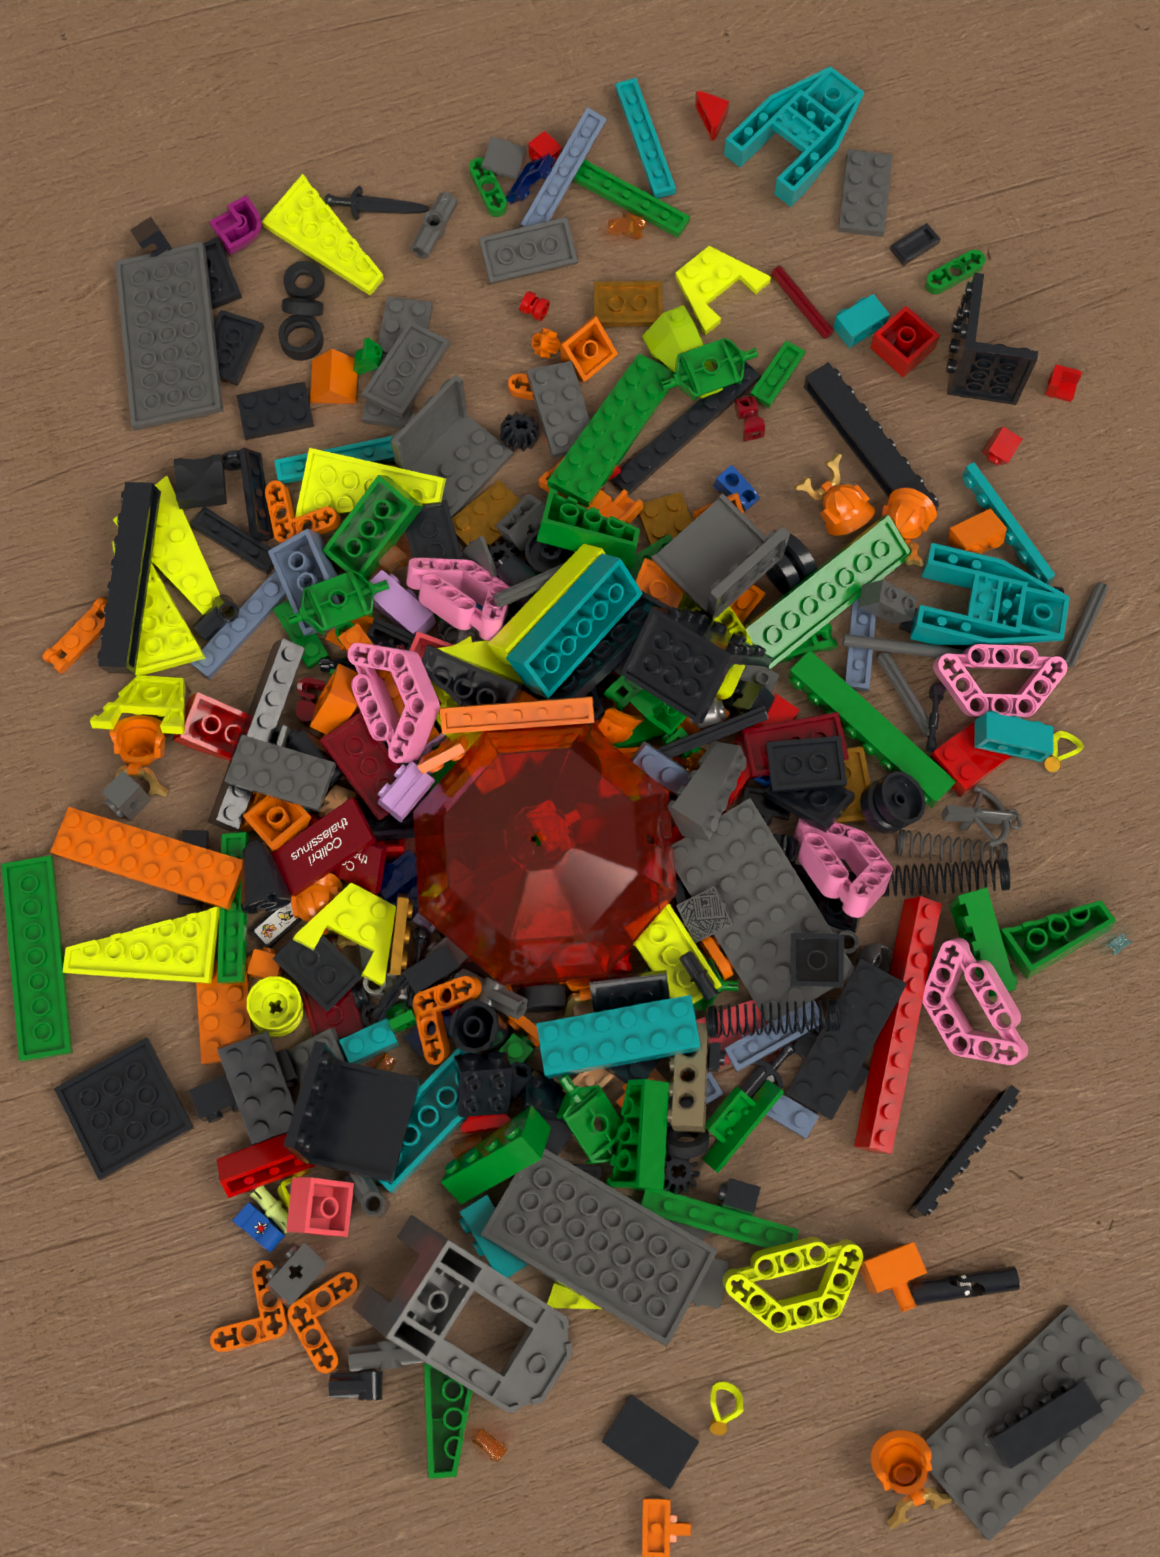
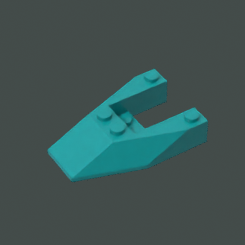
[724,66,864,207]
[910,543,1070,645]

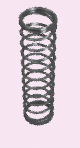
[896,829,1009,867]

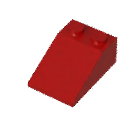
[172,692,247,761]
[930,723,1013,798]

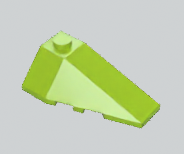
[642,305,722,399]

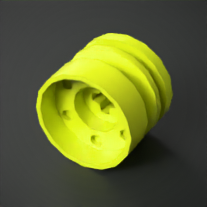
[247,976,304,1037]

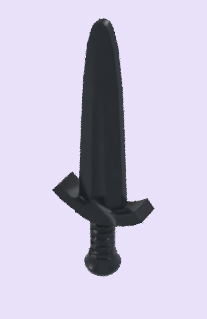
[324,186,428,221]
[741,1043,796,1099]

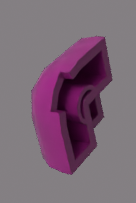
[209,195,261,256]

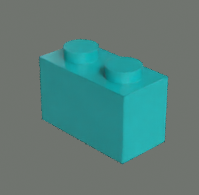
[833,294,890,348]
[339,1018,400,1065]

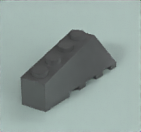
[667,741,747,841]

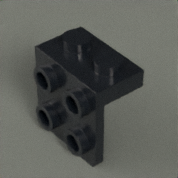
[454,1051,512,1117]

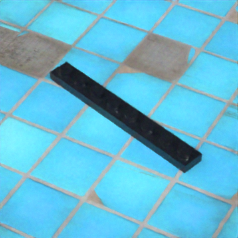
[611,362,761,496]

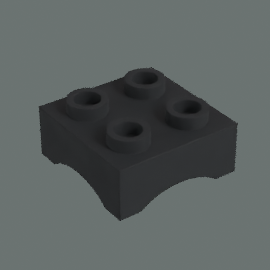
[174,454,227,509]

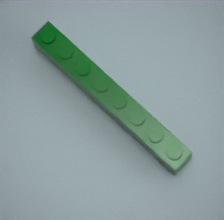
[788,650,956,808]

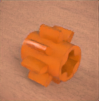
[531,328,560,359]

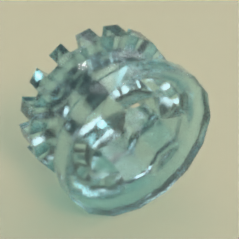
[1106,932,1132,956]

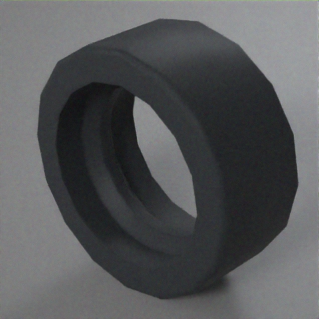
[278,315,324,361]
[517,985,566,1013]

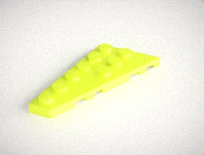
[295,448,446,518]
[113,476,220,615]
[112,541,206,676]
[63,907,220,984]

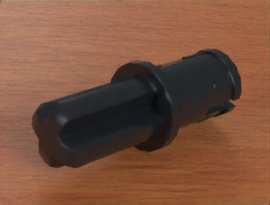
[679,951,719,1001]

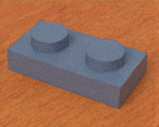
[765,1094,819,1139]

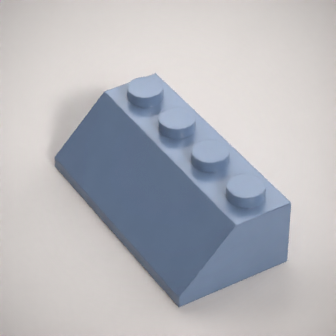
[268,528,345,636]

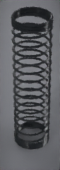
[882,858,1011,898]
[706,998,840,1039]

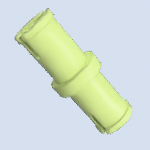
[250,1185,288,1235]

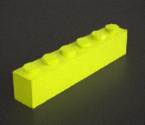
[488,544,605,665]

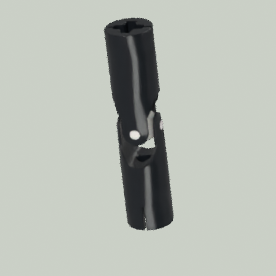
[909,1266,1020,1306]

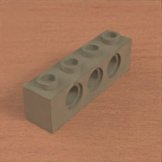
[667,1023,709,1132]

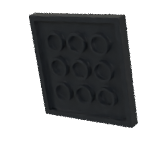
[54,1037,195,1181]

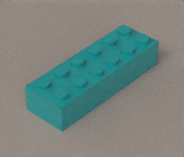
[506,554,643,698]
[536,995,702,1078]
[379,1048,478,1194]

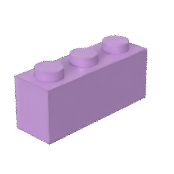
[369,570,436,636]

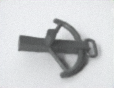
[941,786,1022,847]

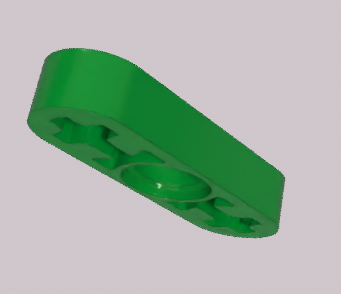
[469,157,507,217]
[925,250,985,294]

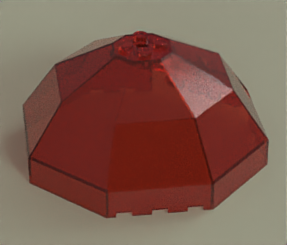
[413,723,677,987]

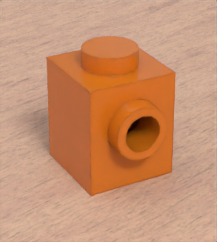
[246,947,284,980]

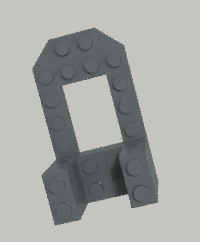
[351,1215,573,1413]

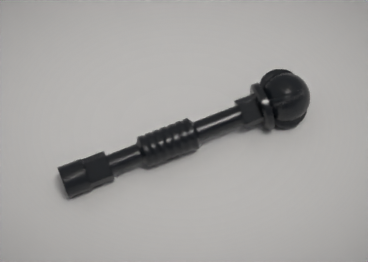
[926,683,946,752]
[406,926,430,1008]

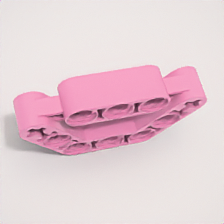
[406,558,510,641]
[348,643,440,763]
[933,644,1067,718]
[793,818,893,918]
[922,938,1028,1065]

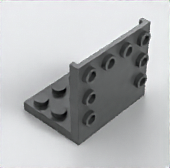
[391,374,513,518]
[652,494,790,621]

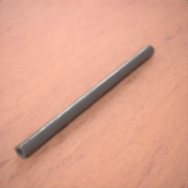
[842,634,1056,673]

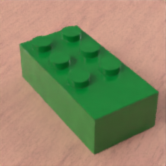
[322,475,424,581]

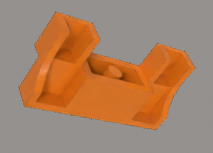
[539,455,643,524]

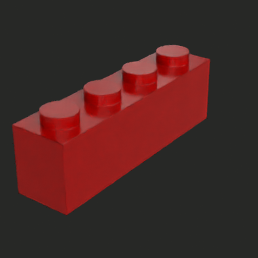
[216,1133,316,1198]

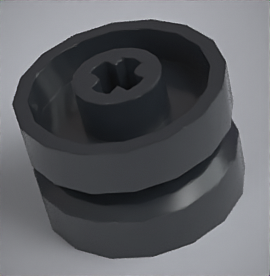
[525,528,576,574]
[765,534,817,595]
[860,771,926,834]

